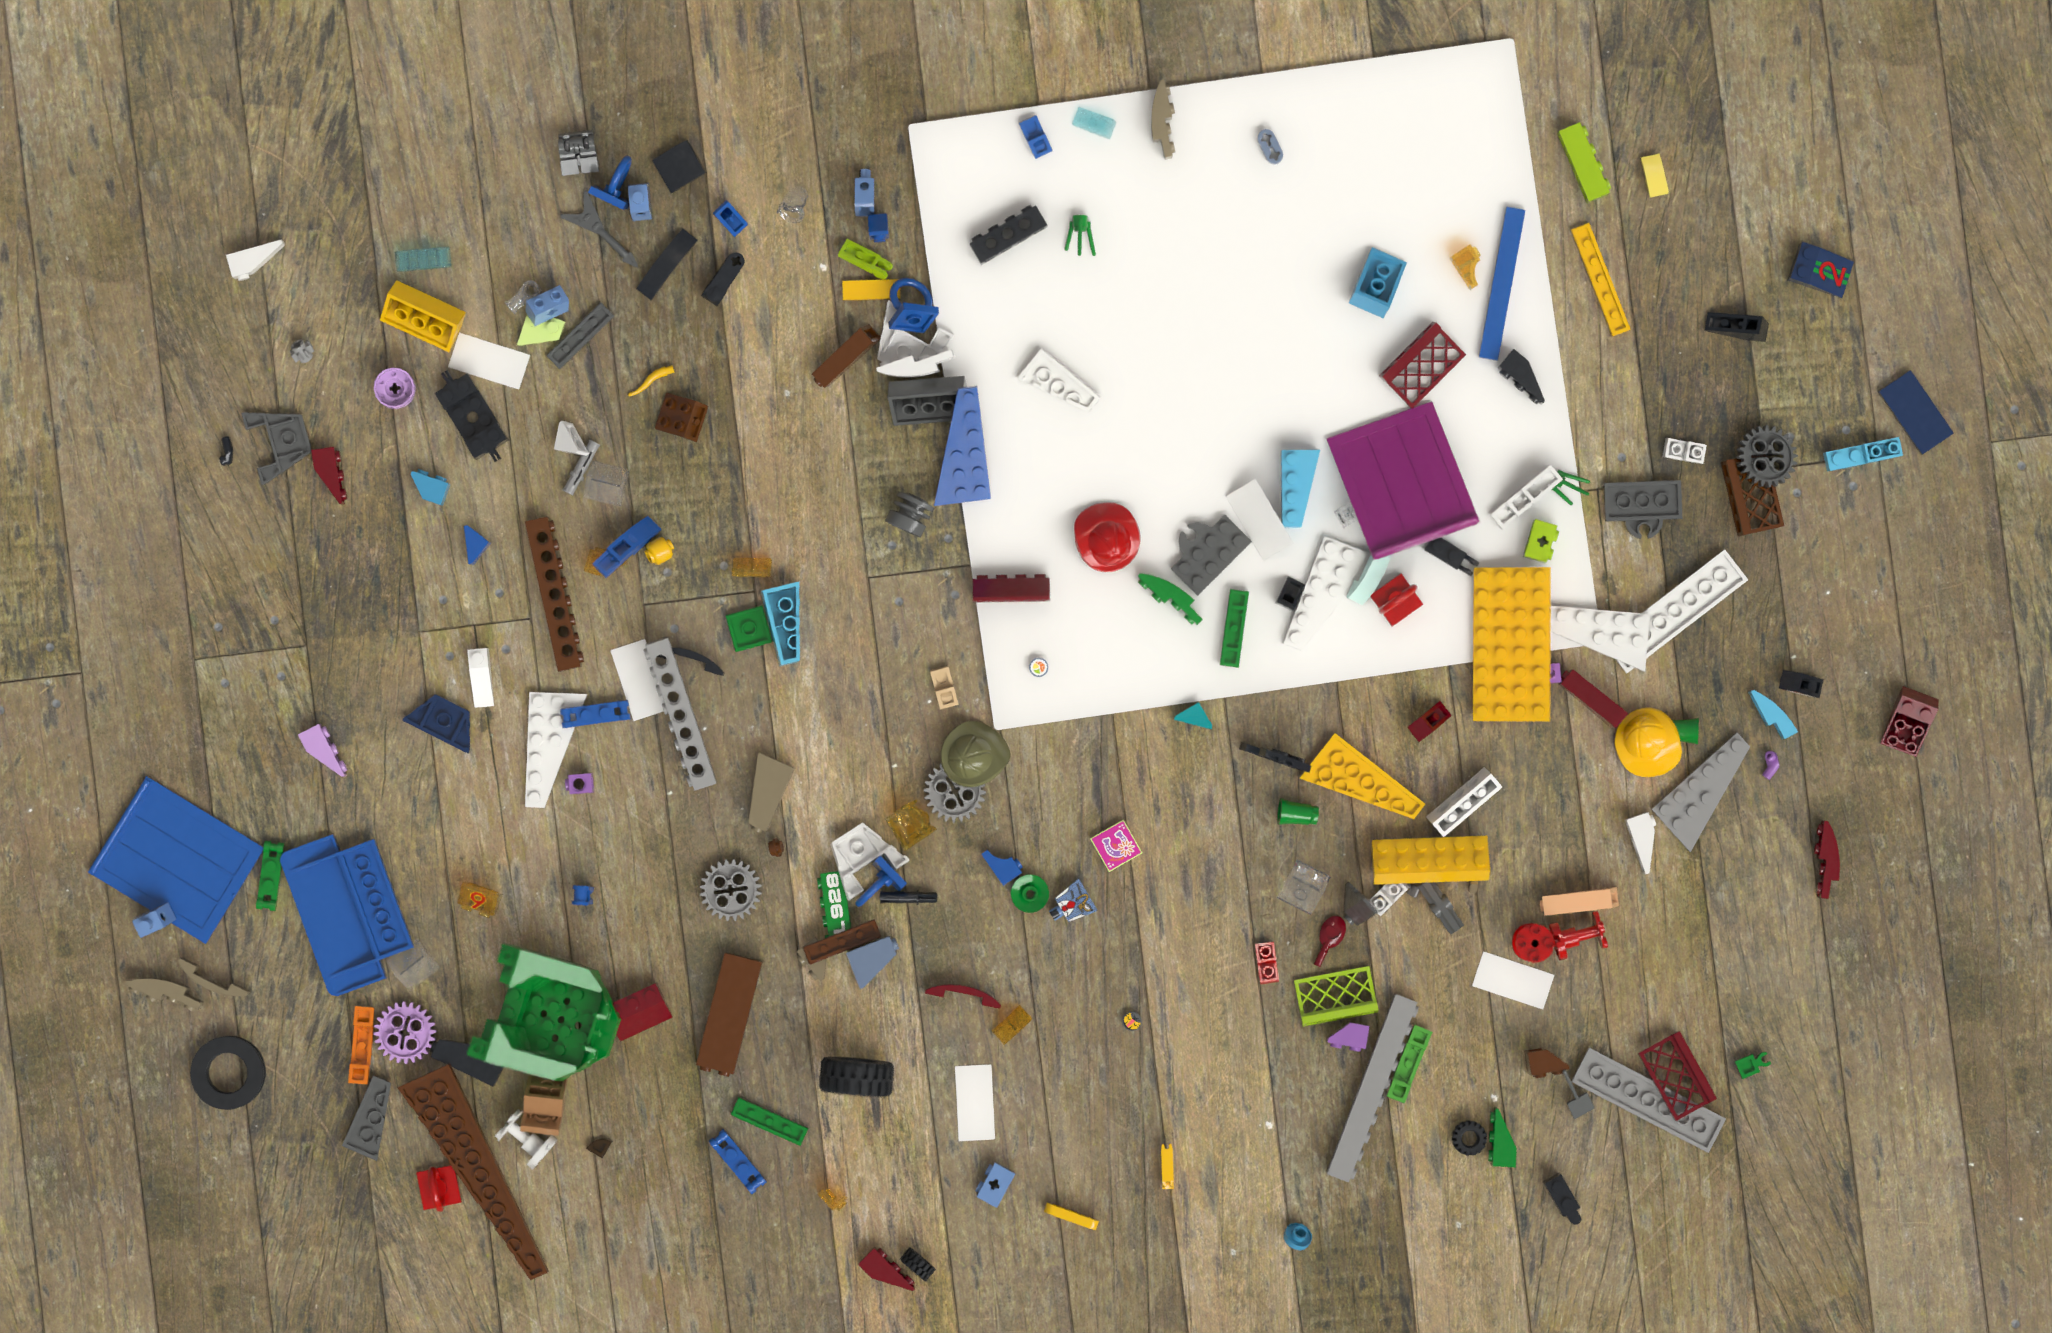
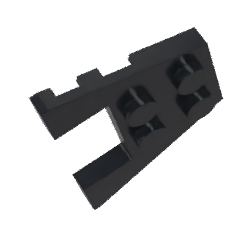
[1239,742,1312,773]

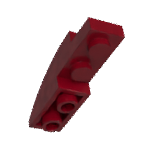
[1814,821,1840,899]

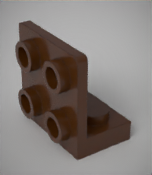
[655,393,708,442]

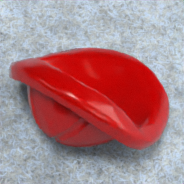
[1074,503,1141,572]

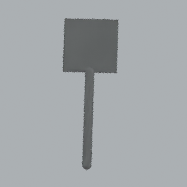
[1562,1070,1594,1119]

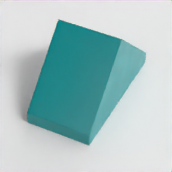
[1174,702,1213,729]

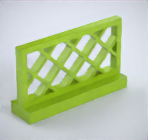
[1294,966,1379,1027]

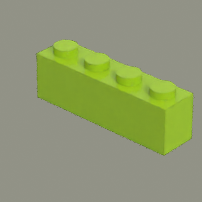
[1557,122,1611,203]

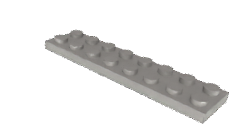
[1571,1047,1726,1153]

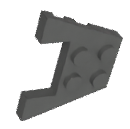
[241,412,312,485]

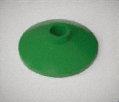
[1011,874,1049,913]

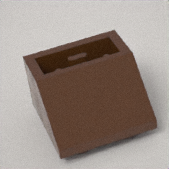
[1524,1048,1569,1078]

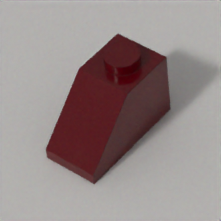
[1407,701,1452,742]

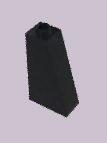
[430,1039,504,1087]

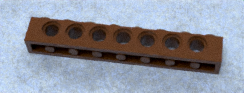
[525,517,584,672]

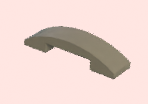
[178,957,251,996]

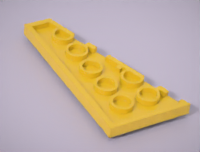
[1300,733,1425,819]

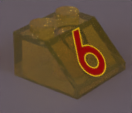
[457,881,503,918]

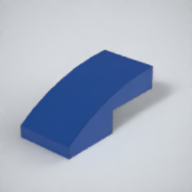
[1019,115,1053,159]

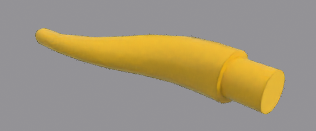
[628,365,675,396]

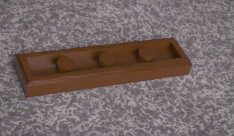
[803,919,882,965]

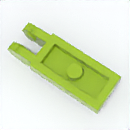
[838,239,893,279]

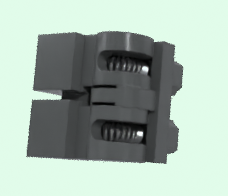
[558,130,599,176]

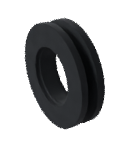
[190,1036,266,1110]

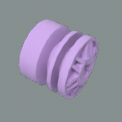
[374,368,416,409]

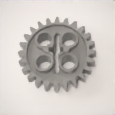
[924,764,986,823]
[700,859,762,921]

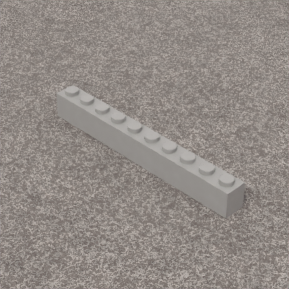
[1326,993,1419,1182]

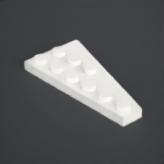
[1283,536,1371,650]
[1551,606,1650,672]
[525,692,587,808]

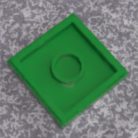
[725,605,773,652]

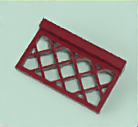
[1379,322,1466,409]
[1638,1031,1717,1121]

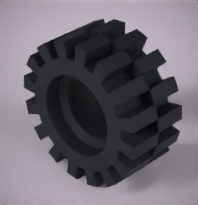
[1452,1120,1487,1156]
[900,1247,936,1281]

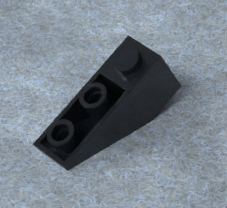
[1498,349,1545,405]

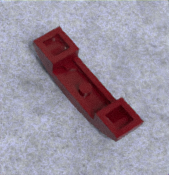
[925,984,1001,1009]

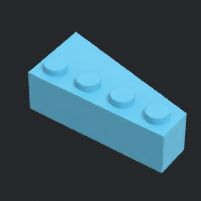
[1281,450,1320,528]

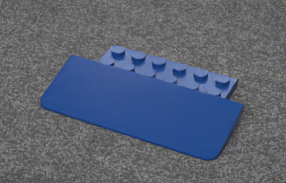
[280,834,414,996]

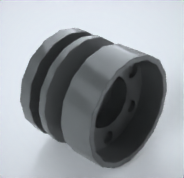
[885,491,935,538]

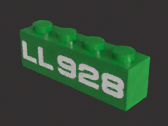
[817,871,851,938]

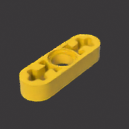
[1043,1202,1099,1230]

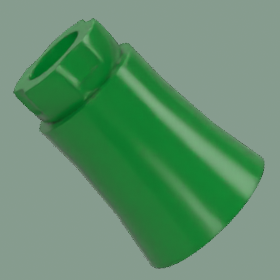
[1672,718,1699,745]
[1277,798,1319,825]

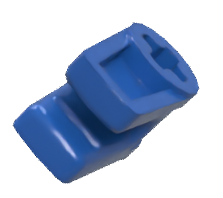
[572,885,594,905]

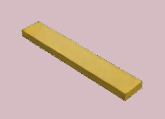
[1571,223,1631,337]

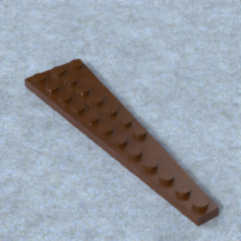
[398,1063,549,1280]

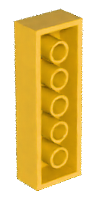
[1371,836,1490,885]

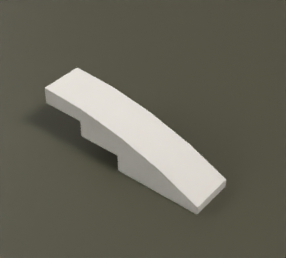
[1490,465,1563,529]

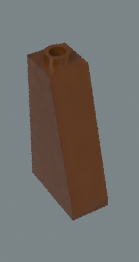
[812,324,881,388]

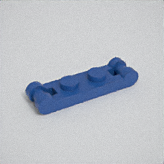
[560,700,631,728]
[708,1129,767,1194]

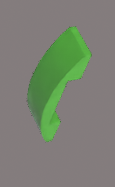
[1387,1025,1433,1104]

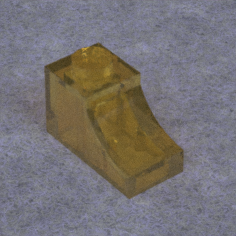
[1450,245,1481,291]

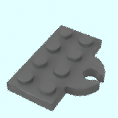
[1603,480,1683,539]
[1171,515,1252,596]

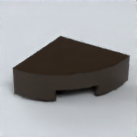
[586,1139,613,1158]

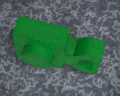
[1734,1052,1771,1079]

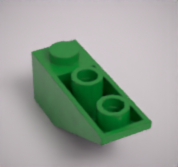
[1488,1107,1517,1168]

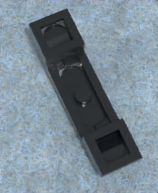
[636,229,698,301]
[657,647,724,676]

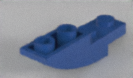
[593,516,661,578]

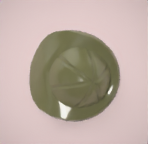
[940,721,1011,787]

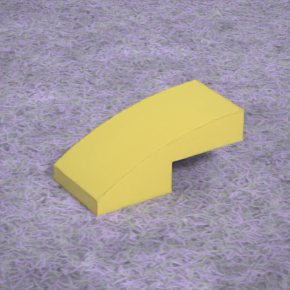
[1641,154,1669,198]

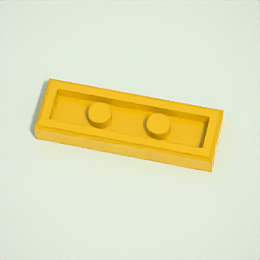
[842,279,901,301]

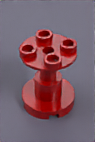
[1549,911,1608,961]
[1512,923,1555,963]

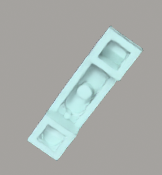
[1346,555,1391,605]

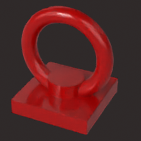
[1370,573,1423,627]
[416,1165,462,1212]

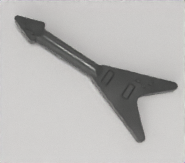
[560,191,638,268]

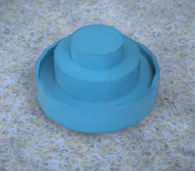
[1283,1223,1312,1250]

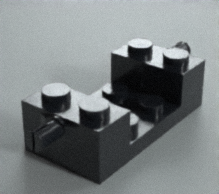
[435,370,509,462]

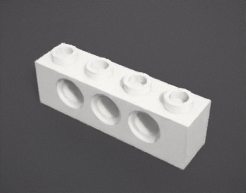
[1426,767,1502,837]

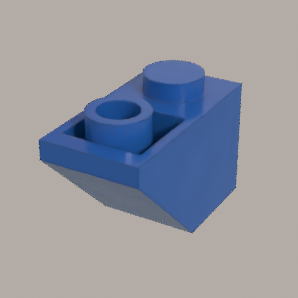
[868,213,889,243]

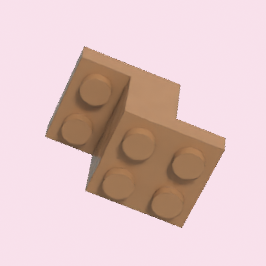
[520,1074,568,1136]

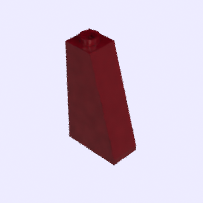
[1559,669,1628,729]

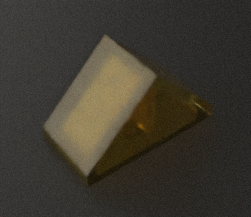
[992,1005,1032,1045]

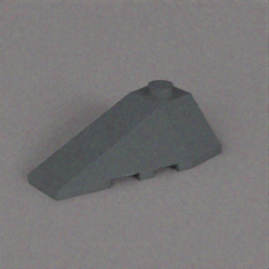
[1344,882,1378,926]

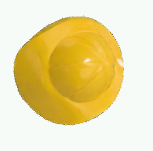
[1614,707,1682,777]

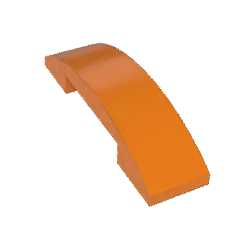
[348,1006,375,1085]

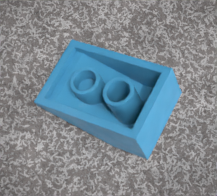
[1349,247,1407,318]

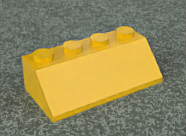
[380,280,466,352]

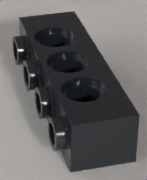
[969,205,1048,265]

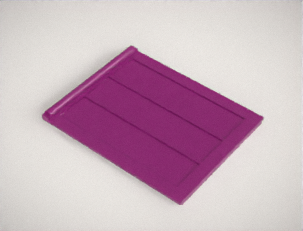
[1327,401,1480,560]

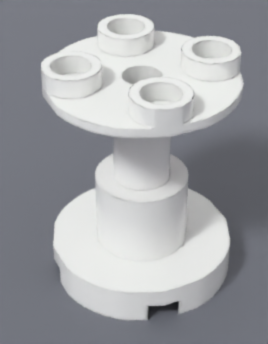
[495,1109,557,1170]

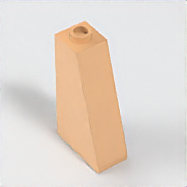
[1540,887,1619,916]

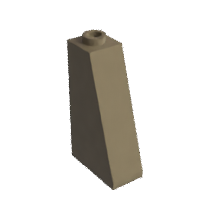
[748,753,795,833]

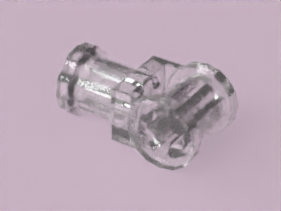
[504,280,542,315]

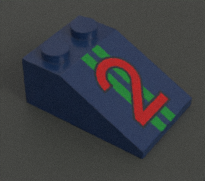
[1787,242,1854,298]

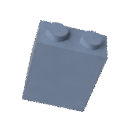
[846,936,899,989]

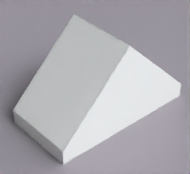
[554,421,589,456]

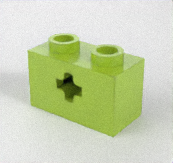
[1523,519,1559,563]

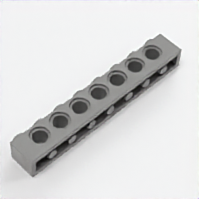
[643,636,717,791]

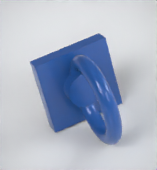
[588,155,632,209]
[888,278,939,333]
[855,856,907,907]

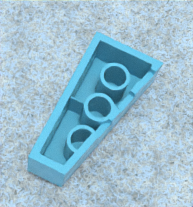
[761,582,800,667]

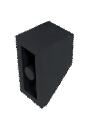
[1779,670,1823,698]

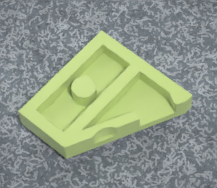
[517,315,566,346]

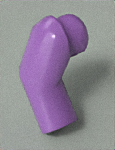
[1762,751,1779,780]

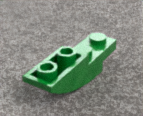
[1137,573,1203,625]

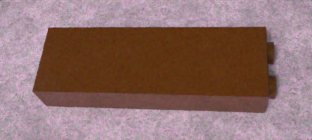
[696,952,763,1077]

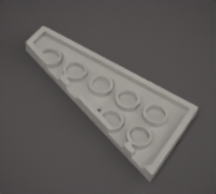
[1651,733,1750,852]

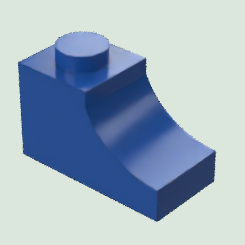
[981,850,1023,886]

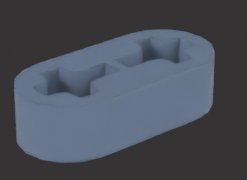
[1257,129,1283,165]

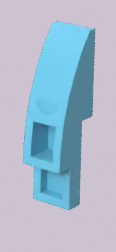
[1823,437,1903,472]

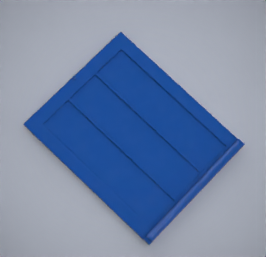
[88,776,264,944]

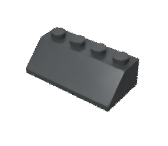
[887,376,967,426]

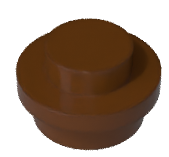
[768,838,784,857]

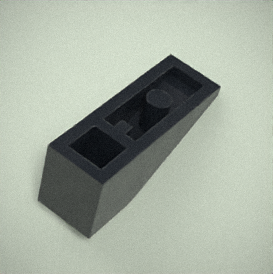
[1705,312,1769,342]

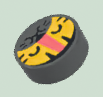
[1122,1011,1142,1031]

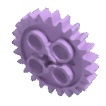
[373,1001,437,1064]

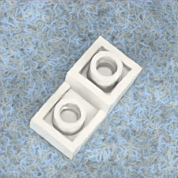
[1662,438,1707,464]
[1369,883,1410,916]

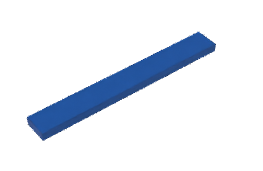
[1479,207,1526,361]

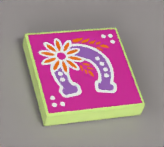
[1090,820,1142,872]

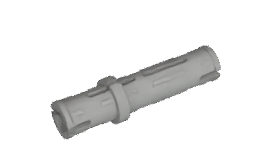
[562,439,600,496]

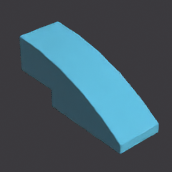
[1748,690,1798,739]

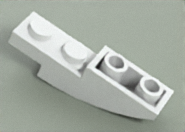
[876,348,955,377]

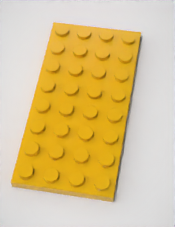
[1473,567,1551,722]

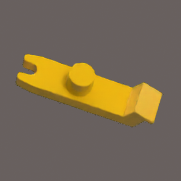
[1161,1143,1174,1189]

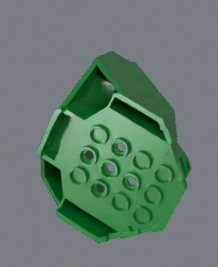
[467,943,621,1081]

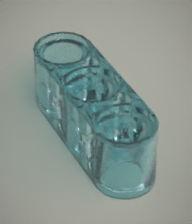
[395,247,452,272]

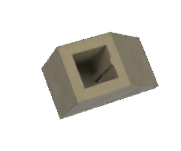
[797,937,827,981]

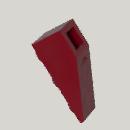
[311,447,347,505]
[858,1247,915,1291]

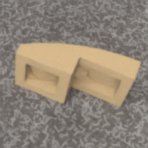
[930,665,959,709]

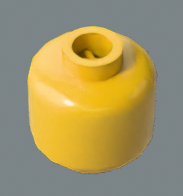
[644,537,674,565]

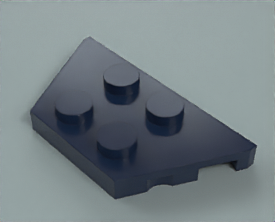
[402,694,470,754]

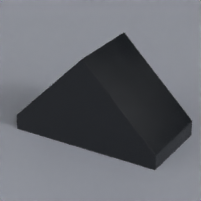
[1275,576,1305,611]

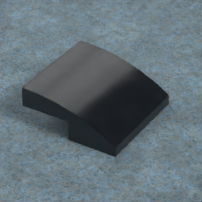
[652,140,707,193]

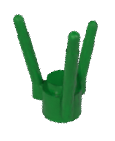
[1065,215,1096,256]
[1551,470,1590,505]

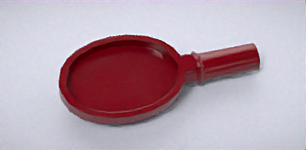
[1314,916,1346,967]

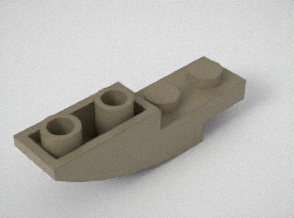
[1151,80,1175,160]
[125,978,204,1011]

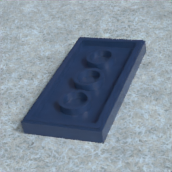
[1878,370,1954,455]

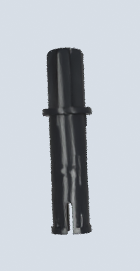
[880,890,938,905]

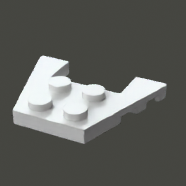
[877,300,954,378]
[830,823,909,901]

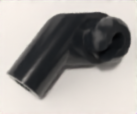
[219,437,233,466]

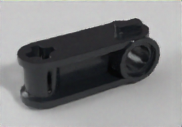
[701,253,745,306]

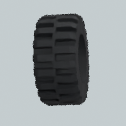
[819,1057,894,1097]

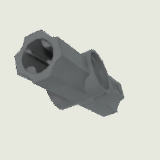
[1418,882,1464,935]

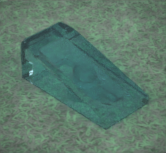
[1072,107,1116,139]

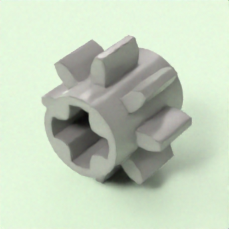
[289,339,315,363]

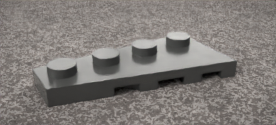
[342,1075,391,1161]

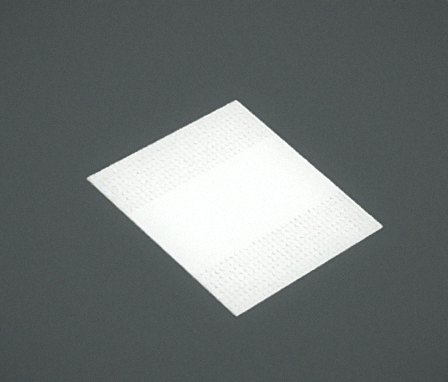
[908,38,1597,730]

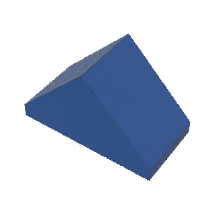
[713,200,748,237]
[464,525,491,565]

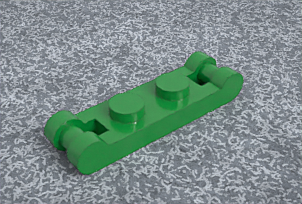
[256,840,285,911]

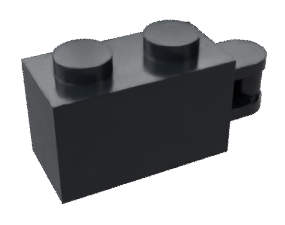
[1543,1173,1581,1225]

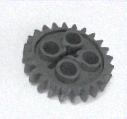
[1736,425,1798,488]

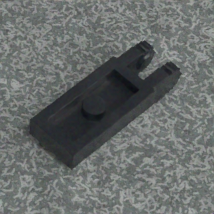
[1424,537,1479,576]

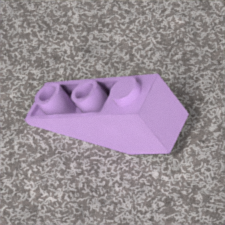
[298,724,347,777]

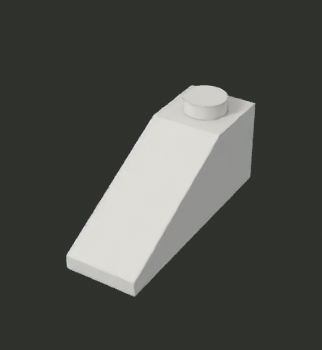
[226,239,285,281]
[467,648,494,708]
[1625,812,1656,874]

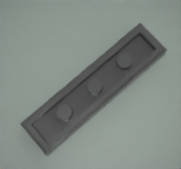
[546,302,615,369]

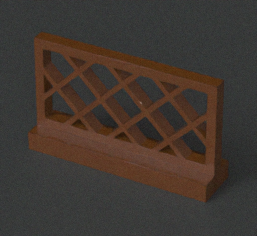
[1721,454,1784,537]

